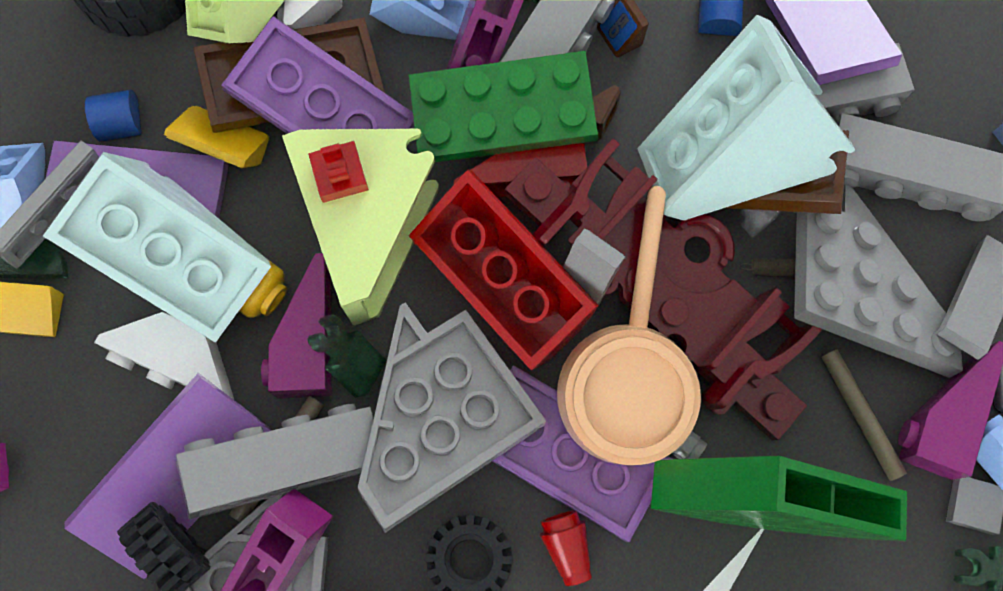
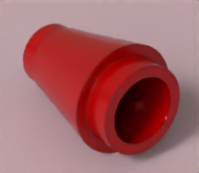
[539,510,592,586]

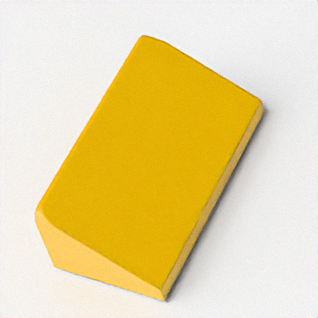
[164,106,269,168]
[0,282,64,338]

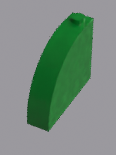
[651,456,907,541]

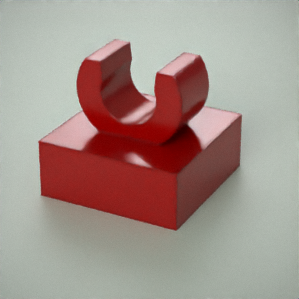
[308,141,369,203]

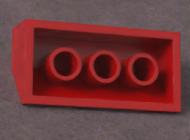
[408,169,599,371]

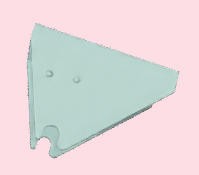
[637,15,855,221]
[43,152,271,343]

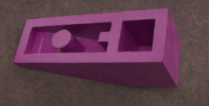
[447,0,524,69]
[261,253,332,399]
[898,341,1003,480]
[221,489,333,591]

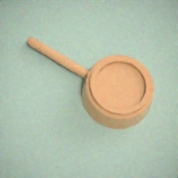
[557,186,701,465]

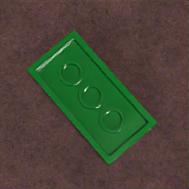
[409,51,598,163]

